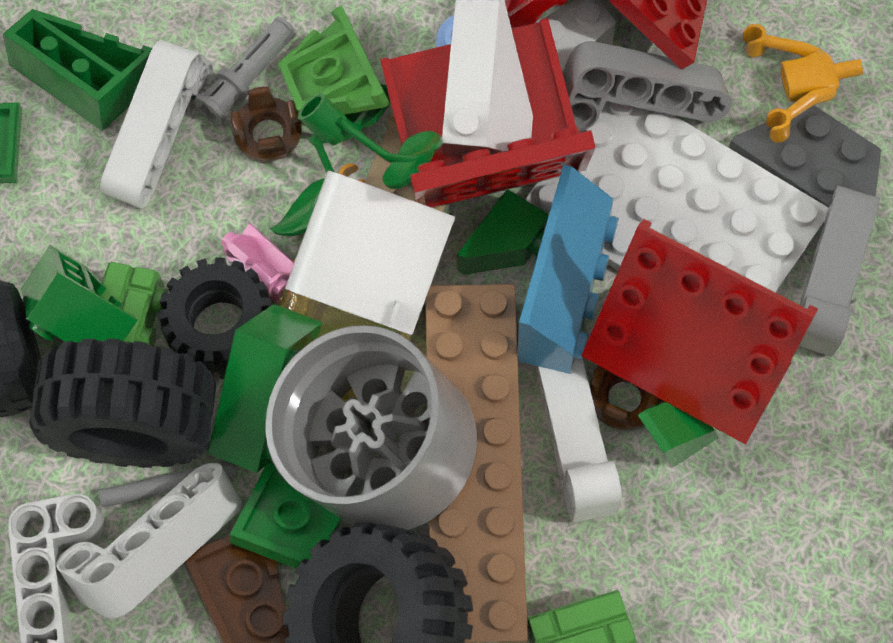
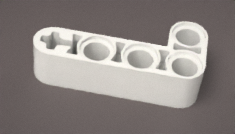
[100,39,214,208]
[534,358,622,523]
[56,463,242,619]
[8,494,105,643]

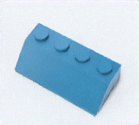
[518,165,619,374]

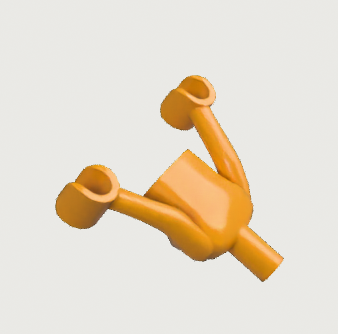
[743,24,863,143]

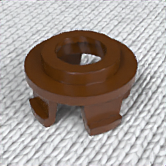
[231,86,302,162]
[589,366,662,431]

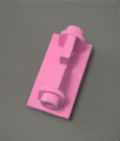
[221,223,296,308]

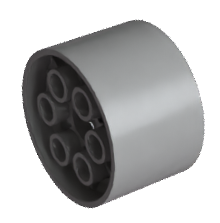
[266,326,477,530]

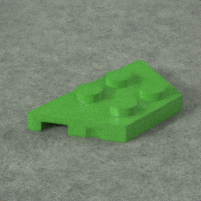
[278,5,390,115]

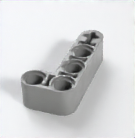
[562,41,732,131]
[799,185,880,357]

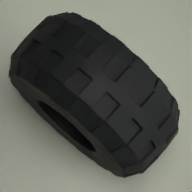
[0,280,41,418]

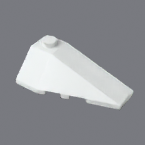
[442,0,533,155]

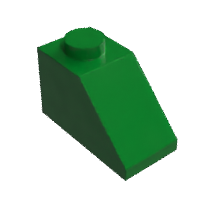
[457,189,549,275]
[638,402,719,467]

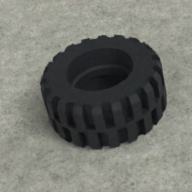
[29,338,216,468]
[283,522,473,643]

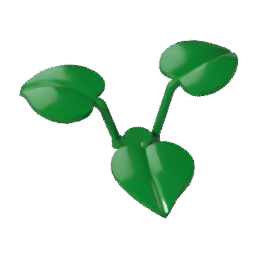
[269,83,444,236]

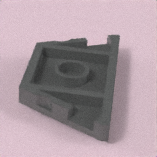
[729,105,882,208]

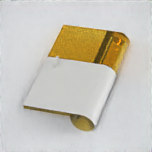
[279,171,455,402]

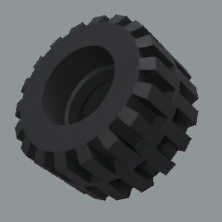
[158,257,272,380]

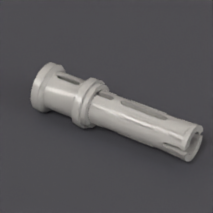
[193,17,296,126]

